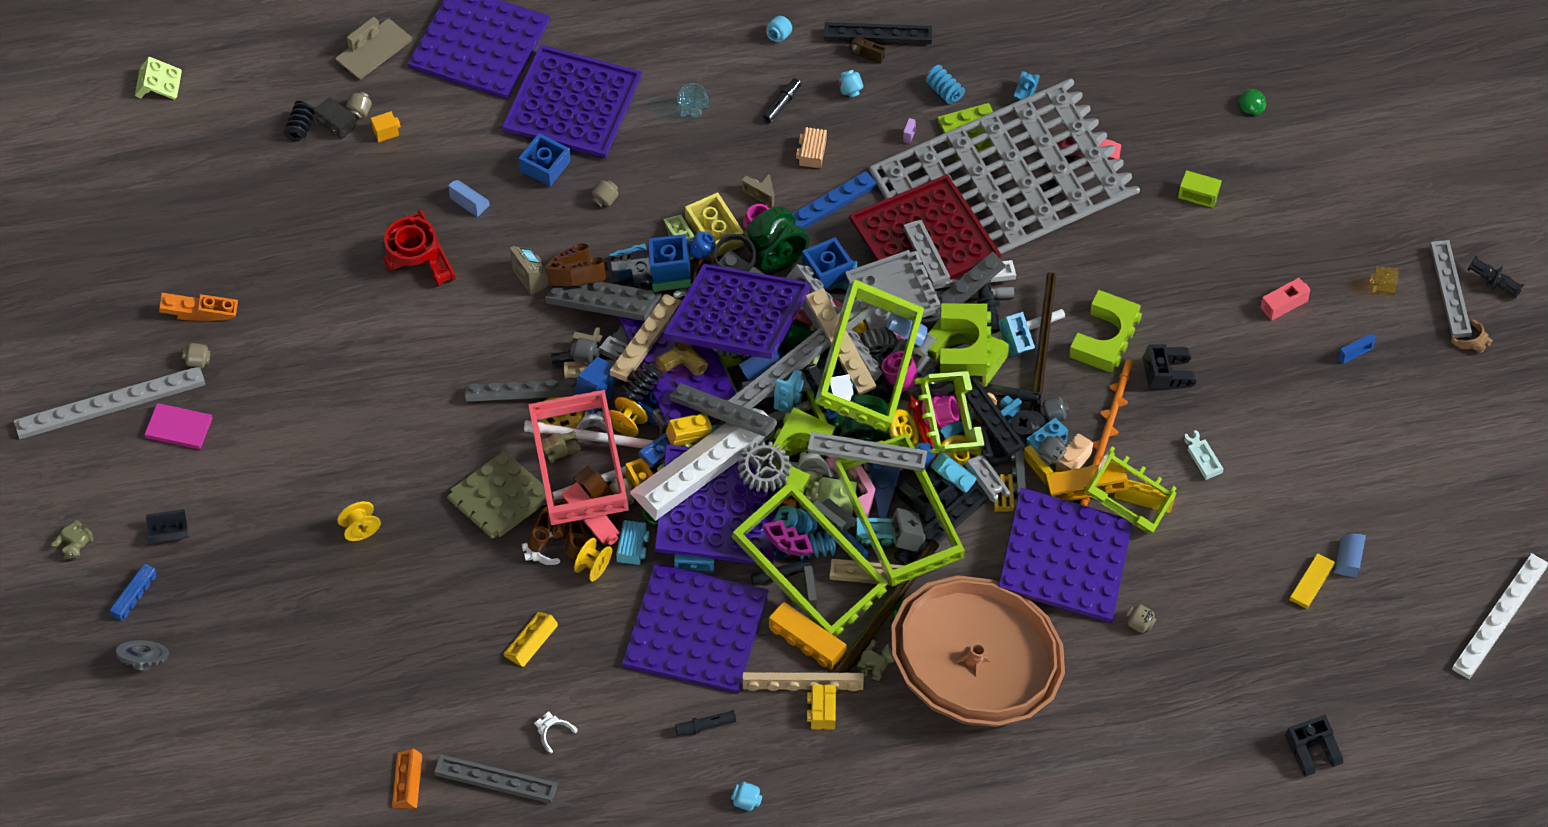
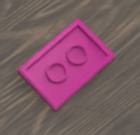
[145,403,213,450]

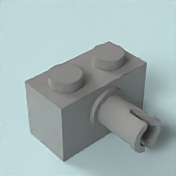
[891,332,938,375]

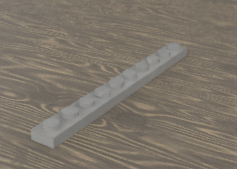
[728,299,879,409]
[14,367,205,440]

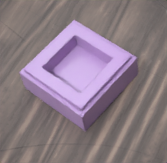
[903,118,916,144]

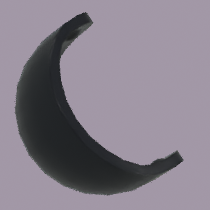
[922,365,955,397]

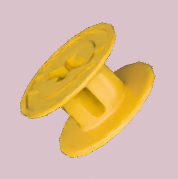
[609,397,648,437]
[337,501,381,541]
[574,538,612,582]

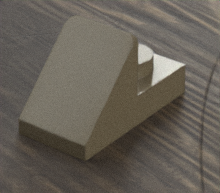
[742,175,774,207]

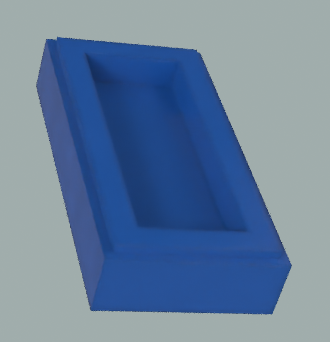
[1338,333,1376,364]

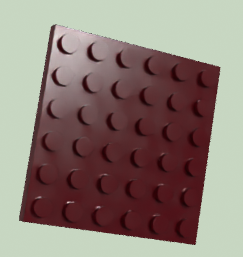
[849,174,1001,287]

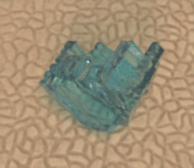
[677,82,709,118]

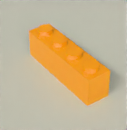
[1046,461,1128,501]
[769,602,847,671]

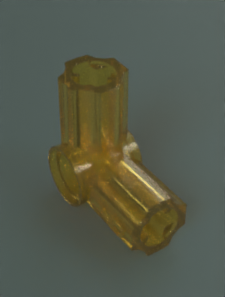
[655,342,708,376]

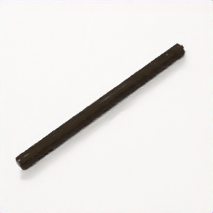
[1030,272,1057,413]
[834,539,939,673]

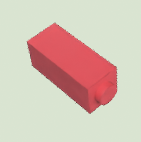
[1261,278,1310,321]

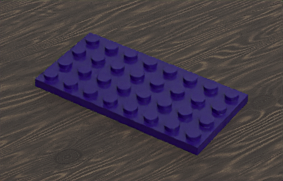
[619,298,736,427]

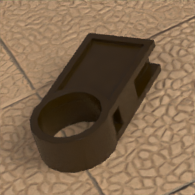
[849,37,885,64]

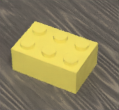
[685,193,744,259]

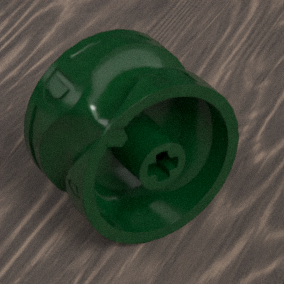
[743,206,810,273]
[831,395,891,443]

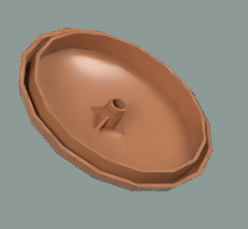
[891,576,1065,727]

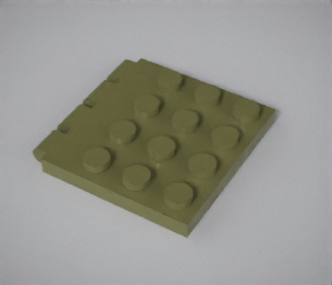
[447,451,554,538]

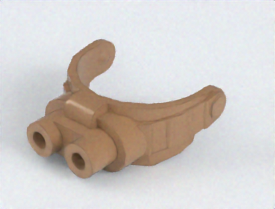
[1451,319,1493,353]

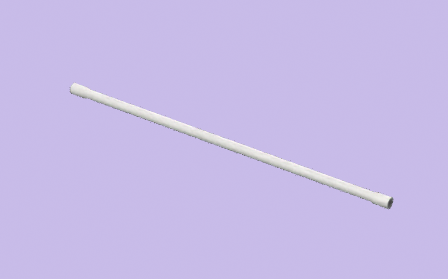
[524,420,872,482]

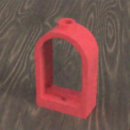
[562,482,619,546]

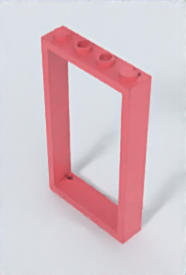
[528,390,629,525]

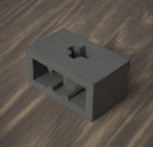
[890,508,925,552]

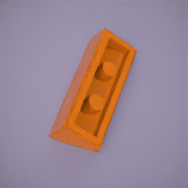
[392,748,422,809]

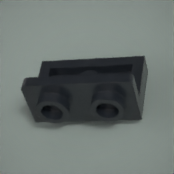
[980,424,1011,466]
[146,509,188,544]

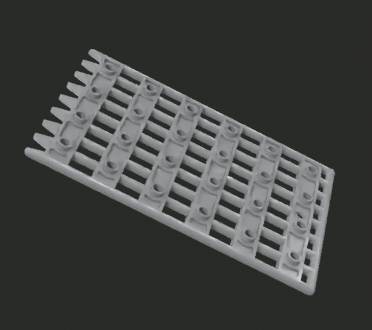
[869,78,1140,254]

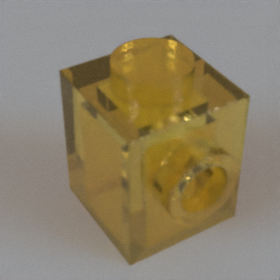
[1370,266,1399,295]

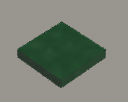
[652,277,691,292]

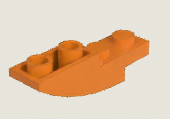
[159,293,238,321]

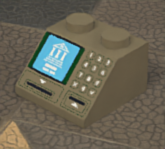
[510,246,550,295]

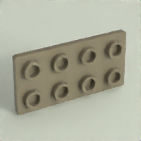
[336,17,412,80]

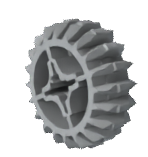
[738,441,791,493]

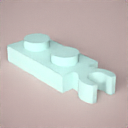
[1184,430,1223,480]

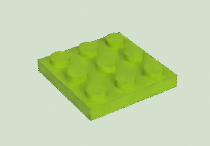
[938,103,993,162]

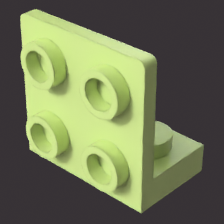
[135,57,182,100]
[818,477,858,516]

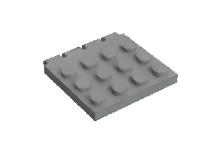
[845,250,941,330]

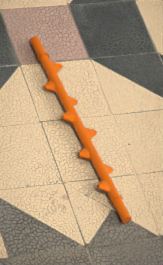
[1080,359,1133,506]

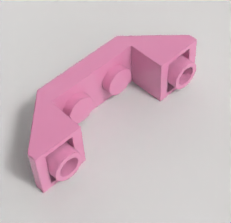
[825,456,875,518]

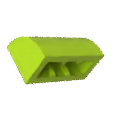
[1178,170,1222,208]

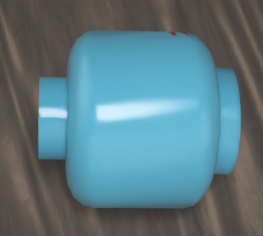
[766,16,792,42]
[837,69,863,98]
[731,781,762,811]

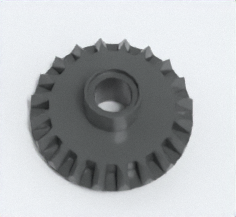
[116,640,169,671]

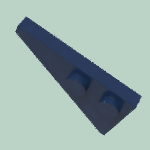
[868,463,901,518]

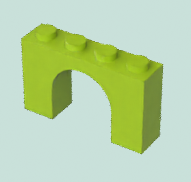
[1069,290,1142,373]
[940,303,991,376]
[927,317,1009,387]
[761,407,835,493]

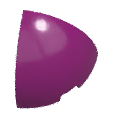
[763,520,813,556]

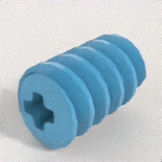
[926,65,965,104]
[775,505,817,537]
[799,532,836,560]

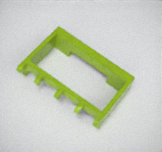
[914,371,984,454]
[1083,446,1176,534]

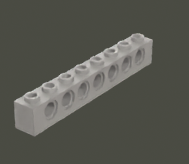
[786,265,883,382]

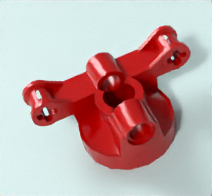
[383,209,456,286]

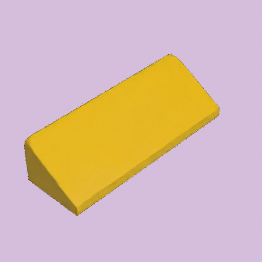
[1114,480,1176,513]
[503,612,558,667]

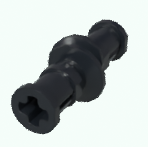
[1467,256,1525,299]
[976,280,1001,334]

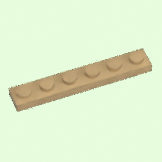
[805,288,876,395]
[610,294,682,382]
[743,672,864,691]

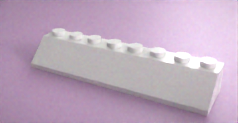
[630,408,775,521]

